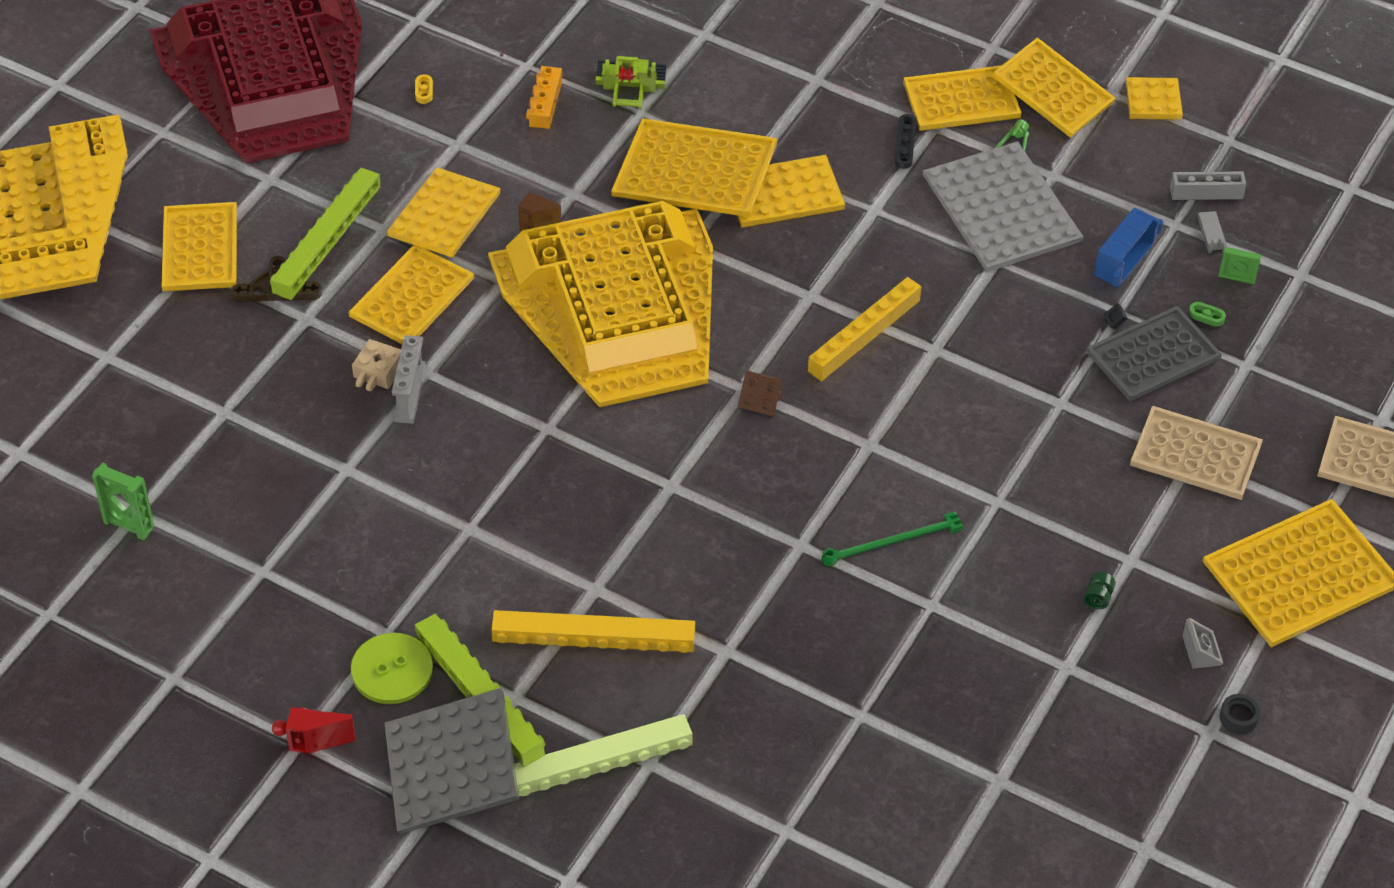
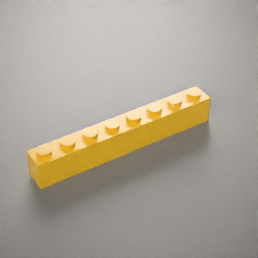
[808,277,922,381]

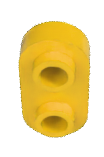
[415,75,433,104]

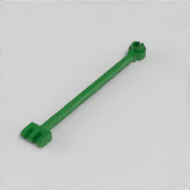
[822,512,964,566]

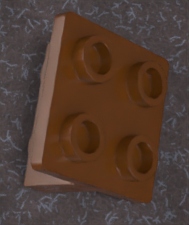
[738,371,783,416]

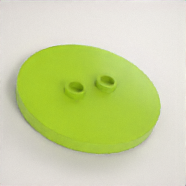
[351,633,433,704]

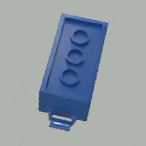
[1094,207,1163,287]

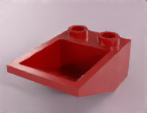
[272,707,356,753]

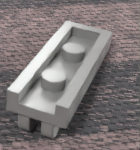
[1197,211,1227,253]

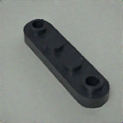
[895,114,916,169]

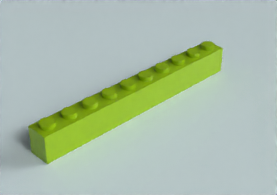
[270,168,380,300]
[415,613,545,767]

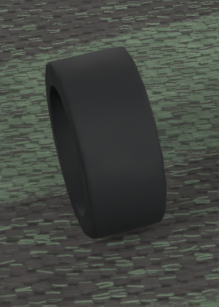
[1219,694,1261,734]

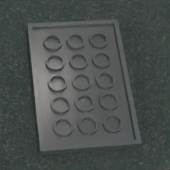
[1086,306,1222,402]

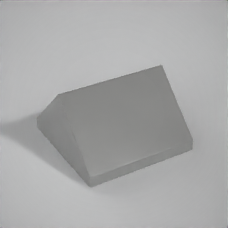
[1182,618,1223,669]

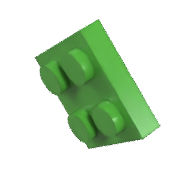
[1218,247,1261,284]

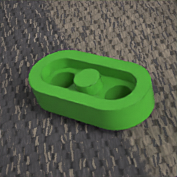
[1189,302,1226,327]

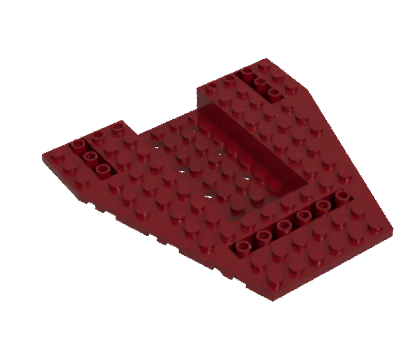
[150,0,362,164]

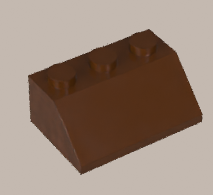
[518,192,562,232]

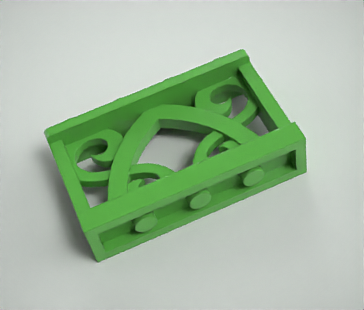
[92,463,155,540]

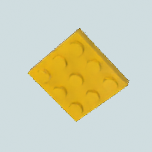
[1125,77,1183,120]

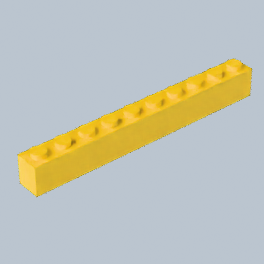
[492,610,695,653]

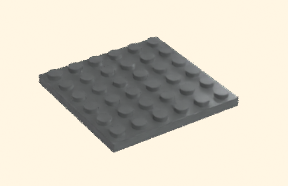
[385,688,519,835]

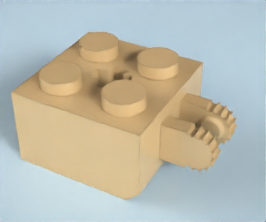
[352,339,401,391]

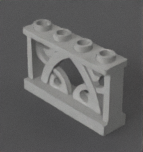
[392,335,426,424]

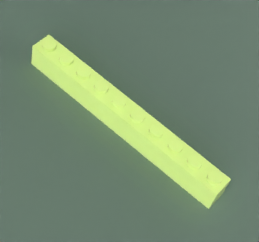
[514,714,693,796]

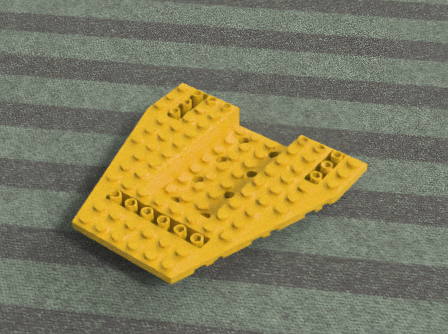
[0,114,128,300]
[488,201,713,407]

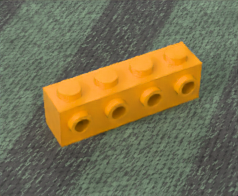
[526,66,562,129]

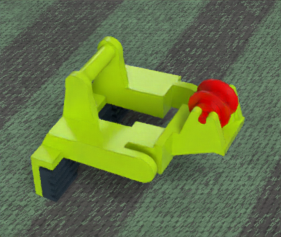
[596,56,667,109]

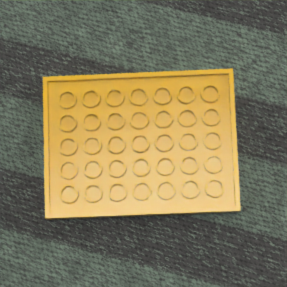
[611,118,777,217]
[1203,499,1394,647]

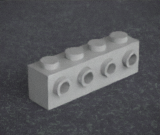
[1170,171,1246,200]

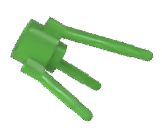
[994,120,1029,151]

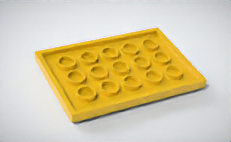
[992,37,1116,138]
[903,65,1021,131]
[737,155,845,228]
[387,167,500,258]
[162,202,237,291]
[349,245,474,344]

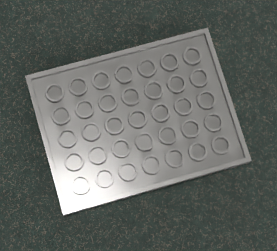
[923,141,1084,272]

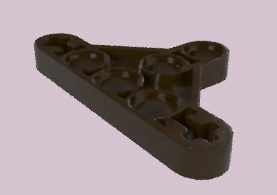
[231,255,322,302]

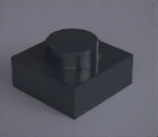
[1104,303,1128,330]

